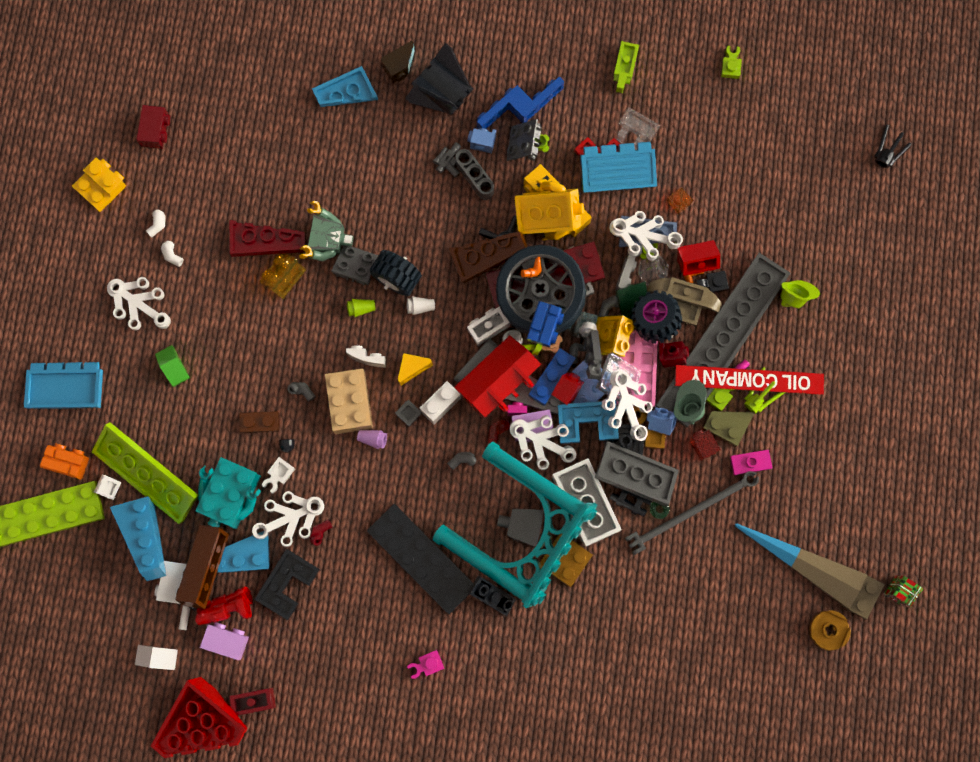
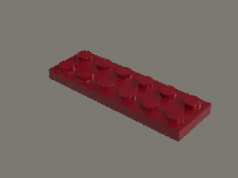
[486,242,605,308]

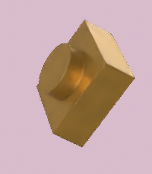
[644,428,665,449]

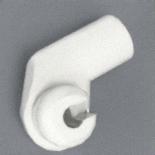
[161,241,184,267]

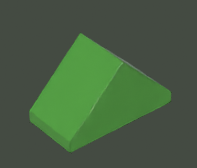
[155,345,190,387]

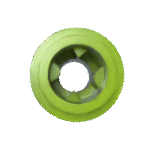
[347,299,375,318]

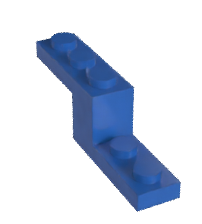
[477,77,564,129]

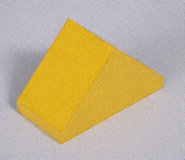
[398,353,433,386]

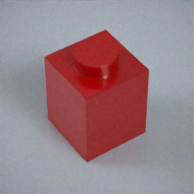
[551,372,584,405]

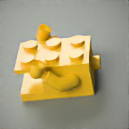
[515,179,584,241]

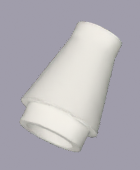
[407,296,435,315]

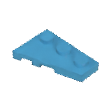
[312,66,378,107]
[217,531,270,573]

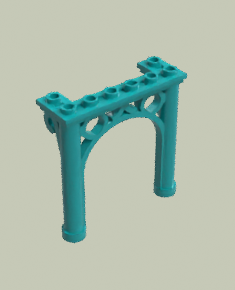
[433,441,598,608]

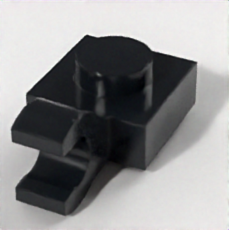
[694,271,729,293]

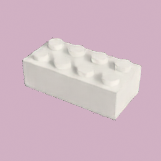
[552,458,622,548]

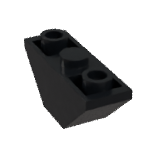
[468,575,516,616]

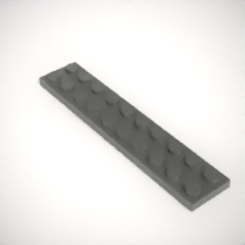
[655,253,791,428]

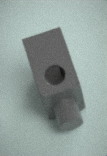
[497,509,544,548]

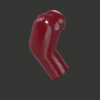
[310,519,333,546]

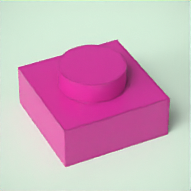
[507,402,527,416]

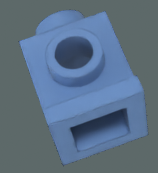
[468,128,496,154]
[646,407,677,435]

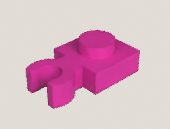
[407,650,445,679]

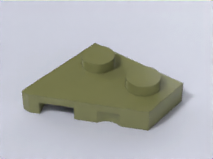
[702,411,754,447]

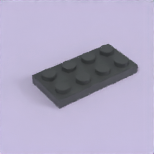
[595,441,679,507]

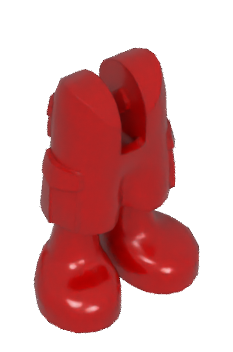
[195,586,253,625]

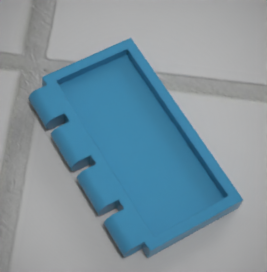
[580,142,657,193]
[24,362,103,409]

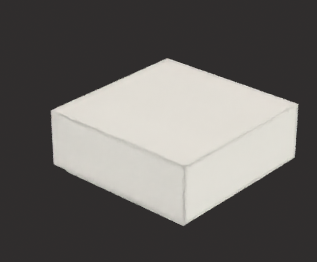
[94,474,121,500]

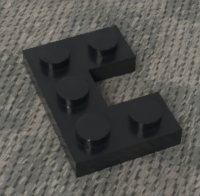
[254,549,320,620]

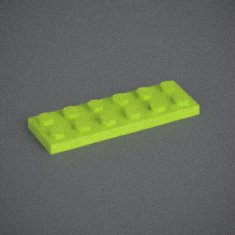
[92,422,199,524]
[0,481,105,547]

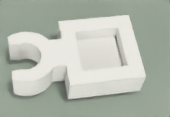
[262,457,295,493]

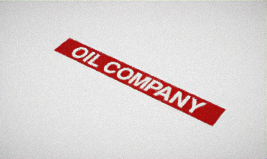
[675,365,824,395]

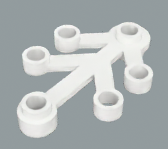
[609,211,683,261]
[107,277,171,330]
[602,369,653,441]
[509,415,576,470]
[252,491,324,547]

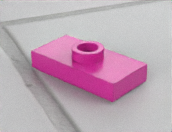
[730,450,773,475]

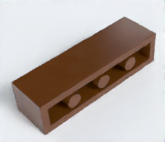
[175,525,229,609]

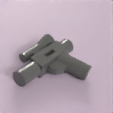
[432,142,461,178]

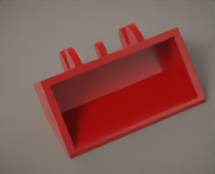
[454,335,541,418]

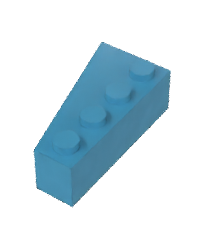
[110,496,166,581]

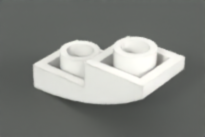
[346,346,386,368]

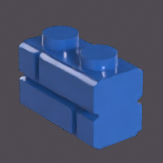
[527,301,564,347]

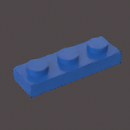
[528,348,576,406]

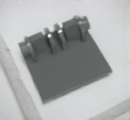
[506,119,542,161]
[331,245,378,286]

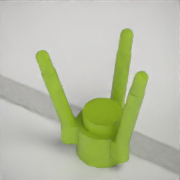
[744,367,785,414]

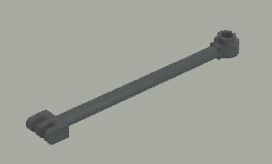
[625,471,759,555]

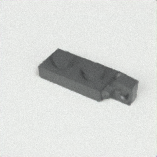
[584,330,602,380]

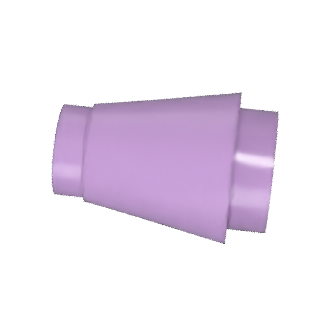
[357,430,387,449]

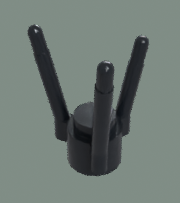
[874,124,912,168]

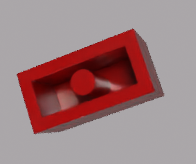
[677,240,720,276]

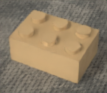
[325,369,373,434]

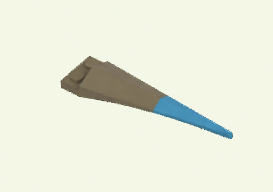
[735,524,885,620]

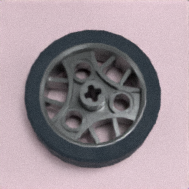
[496,245,586,334]

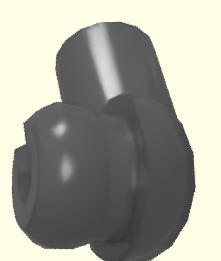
[598,295,623,317]
[287,382,316,402]
[447,452,477,470]

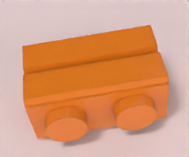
[40,443,89,480]

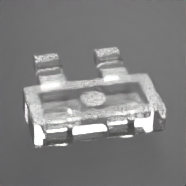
[616,107,661,150]

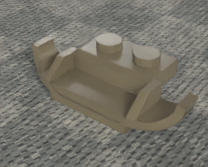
[647,277,722,326]

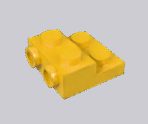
[72,158,126,212]
[596,315,634,357]

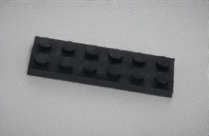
[367,503,473,615]

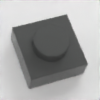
[395,400,422,427]

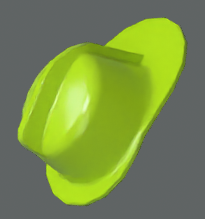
[781,280,820,308]

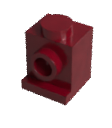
[659,341,689,368]

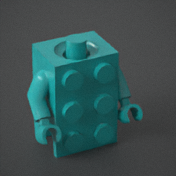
[195,457,261,529]

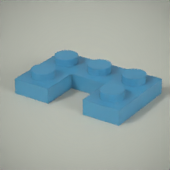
[558,400,619,444]

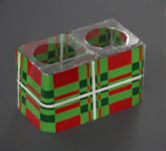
[884,575,923,607]

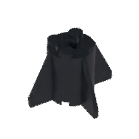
[405,43,474,116]

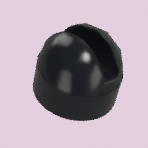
[279,439,295,453]

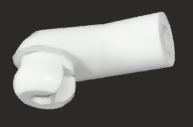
[146,210,165,238]

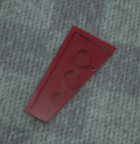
[229,220,306,257]

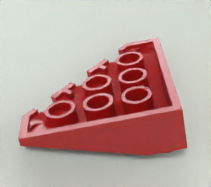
[151,677,247,758]

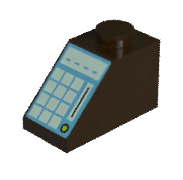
[380,40,415,83]

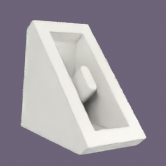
[135,645,178,670]

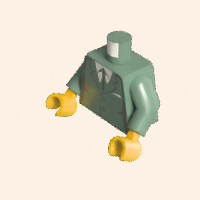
[299,201,354,261]

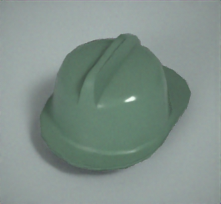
[674,380,707,424]

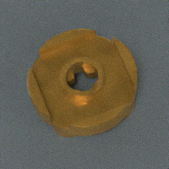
[809,610,851,651]

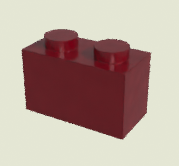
[137,105,170,149]
[229,687,276,716]

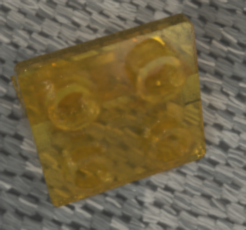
[259,254,306,299]

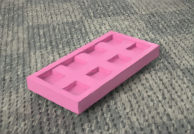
[616,330,658,407]

